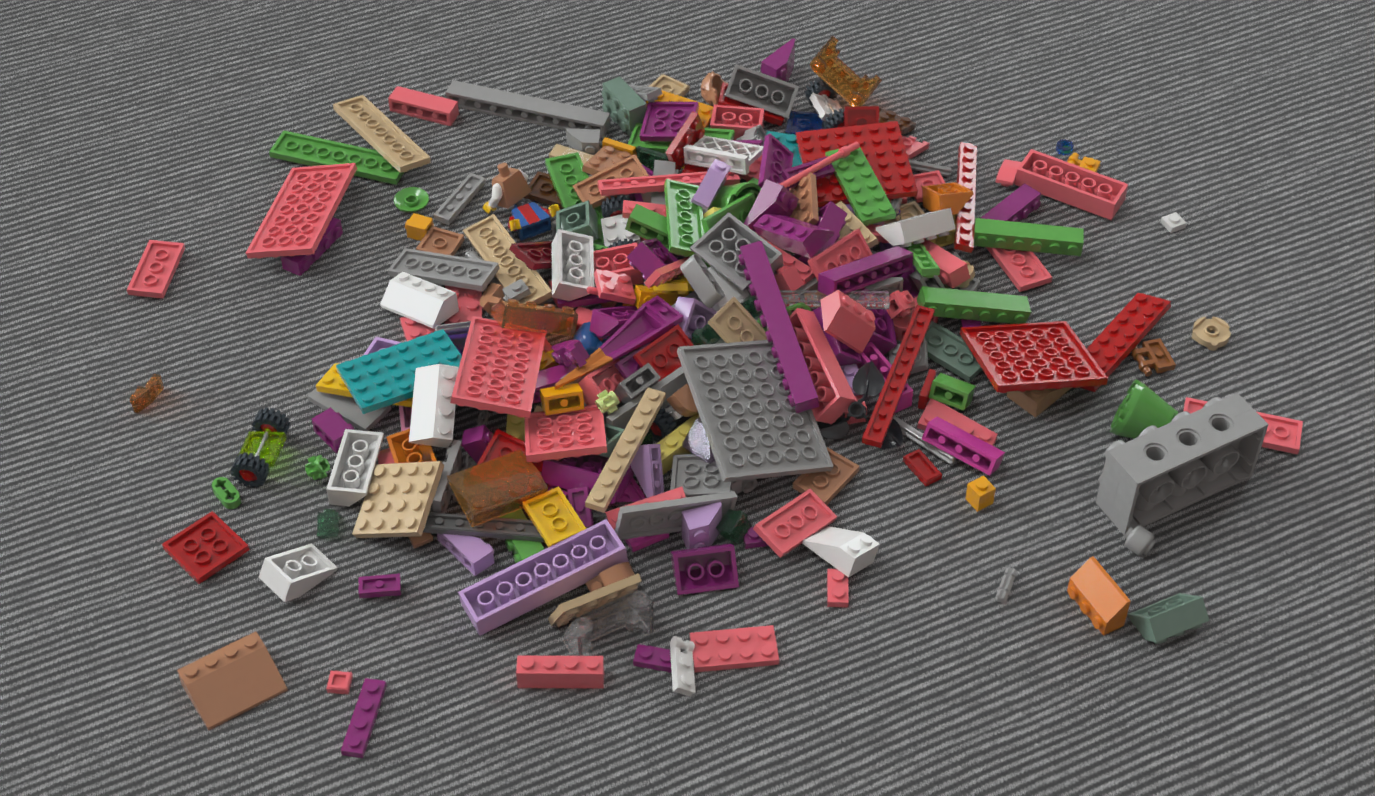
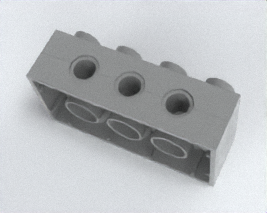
[1096,393,1269,535]

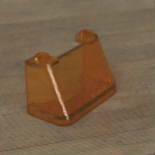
[810,36,882,106]

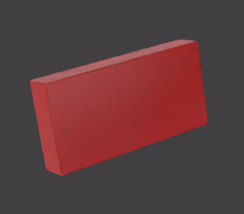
[918,369,937,410]
[903,449,942,487]

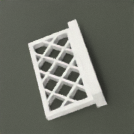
[683,136,763,175]

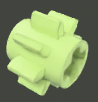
[595,390,620,415]

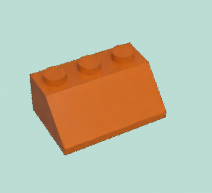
[922,182,973,215]
[386,429,437,463]
[1067,556,1131,635]

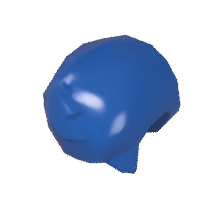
[573,322,608,356]

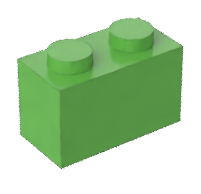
[929,373,976,411]

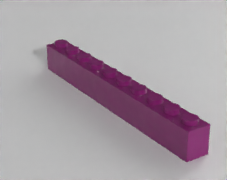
[738,241,819,413]

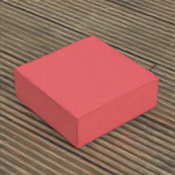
[326,671,353,694]

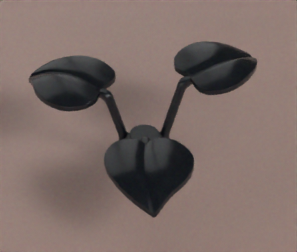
[817,361,903,449]

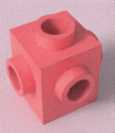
[884,290,916,319]

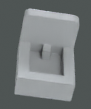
[502,279,531,311]

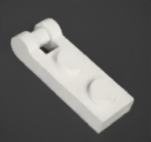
[670,636,696,697]

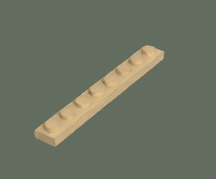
[585,387,666,513]

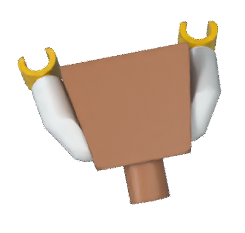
[483,163,532,214]

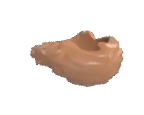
[701,71,728,107]

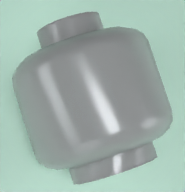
[1124,525,1156,556]

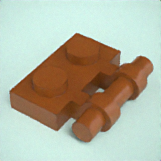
[1131,338,1176,377]

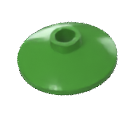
[394,187,429,212]

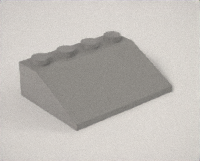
[690,212,784,291]

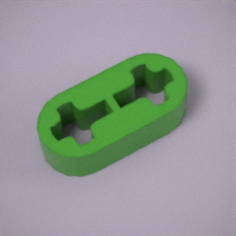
[212,477,241,509]

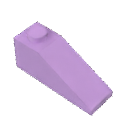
[691,159,731,209]
[631,444,664,498]
[437,534,494,576]

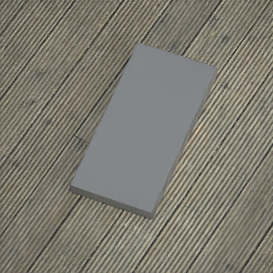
[307,388,391,431]

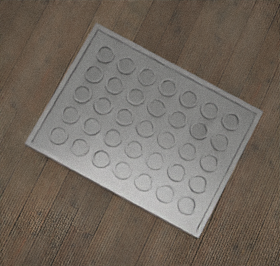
[677,340,834,482]

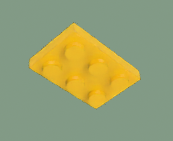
[522,487,586,547]

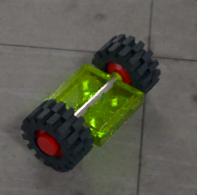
[230,407,291,488]

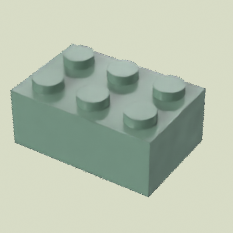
[602,76,647,137]

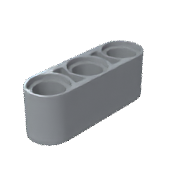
[680,254,725,308]

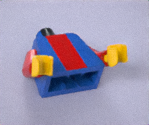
[508,201,560,241]

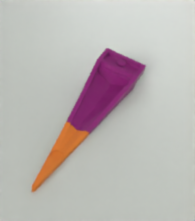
[555,295,684,389]

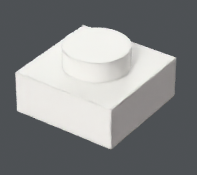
[1160,212,1186,233]

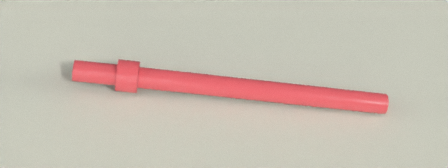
[780,142,860,188]

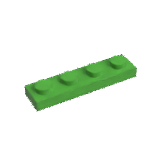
[904,243,940,278]

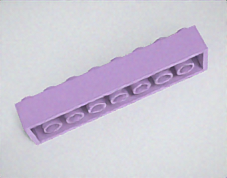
[458,519,628,636]

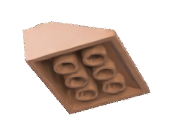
[177,632,288,730]

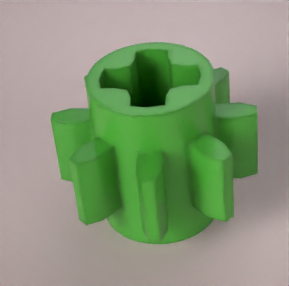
[305,455,330,480]

